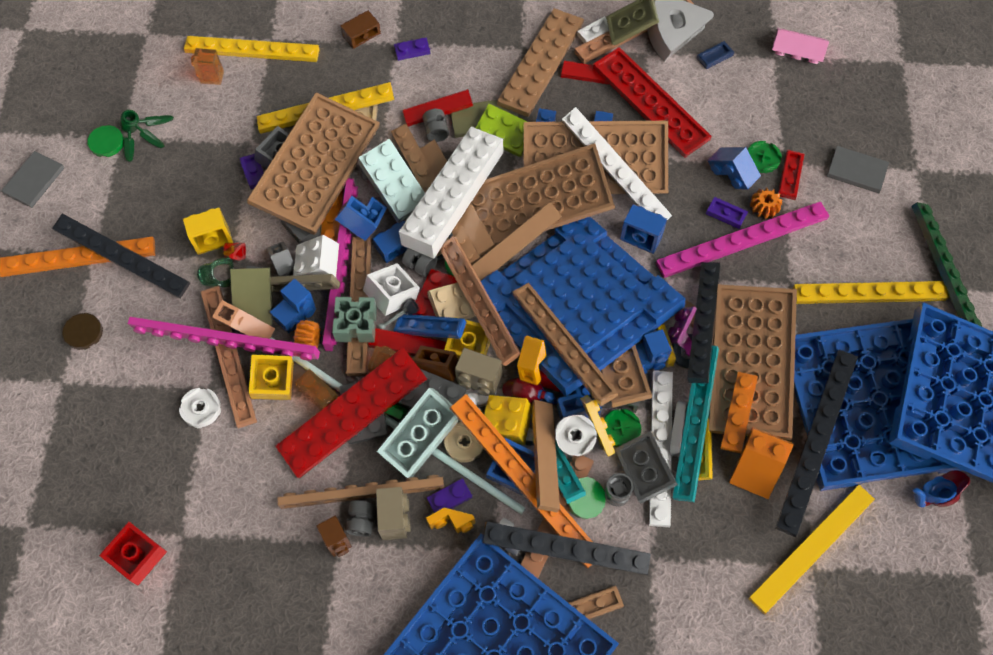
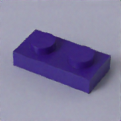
[394,37,430,61]
[239,153,264,190]
[706,197,748,229]
[427,478,473,513]

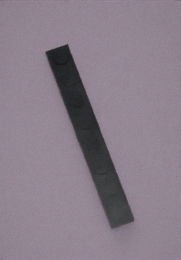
[52,213,190,299]
[687,262,721,384]
[482,522,651,575]

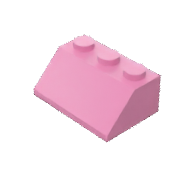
[772,28,829,64]

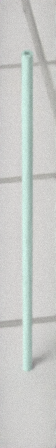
[270,337,525,515]

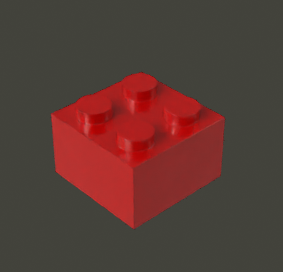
[99,522,167,586]

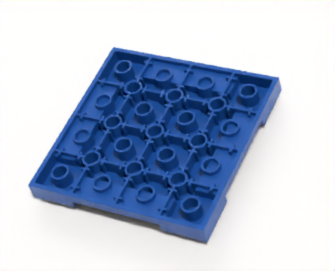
[481,217,685,397]
[888,302,993,483]
[794,319,961,491]
[384,534,619,655]

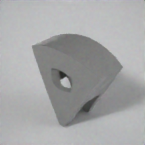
[647,0,714,62]

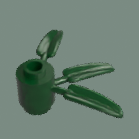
[120,110,174,162]

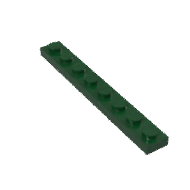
[911,202,982,327]

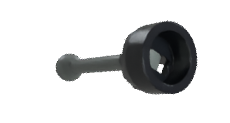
[378,298,420,330]

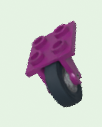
[667,307,697,369]

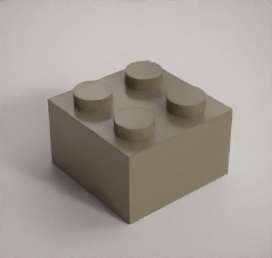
[455,348,502,396]
[376,487,411,540]

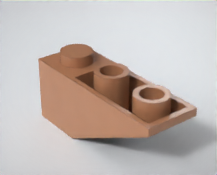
[212,300,275,339]

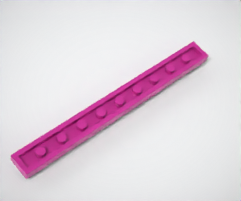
[322,179,358,351]
[656,201,829,278]
[127,317,320,361]

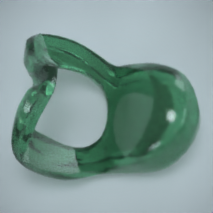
[197,257,234,288]

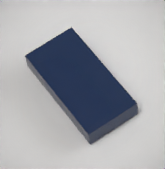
[697,41,734,70]

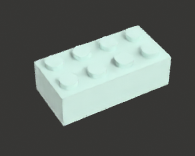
[358,139,425,223]
[377,388,459,478]

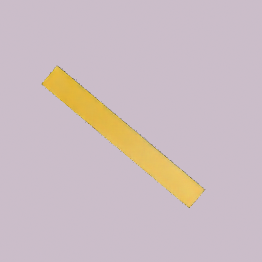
[748,485,875,614]

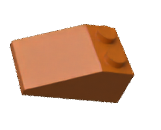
[729,427,793,499]

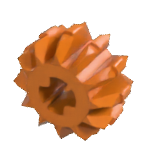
[750,187,782,219]
[293,320,321,348]

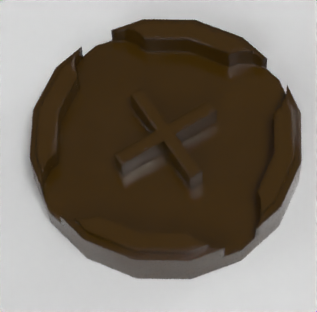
[62,313,103,350]

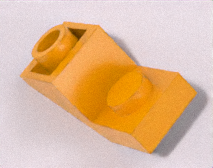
[517,336,546,385]
[426,508,475,534]

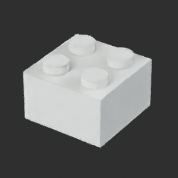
[293,235,339,277]
[363,263,420,316]

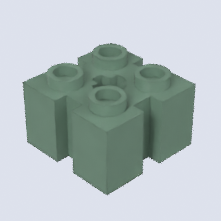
[332,297,377,342]

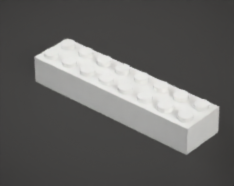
[399,127,503,259]

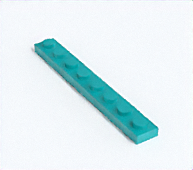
[673,345,719,503]

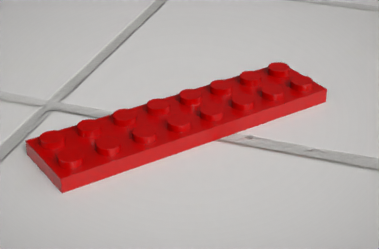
[593,47,712,158]
[276,348,427,479]

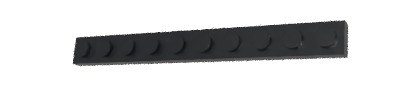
[775,349,858,537]

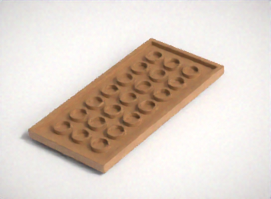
[247,93,380,235]
[523,121,668,194]
[471,143,615,246]
[709,284,797,440]

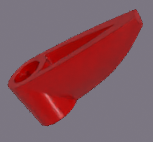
[223,243,246,260]

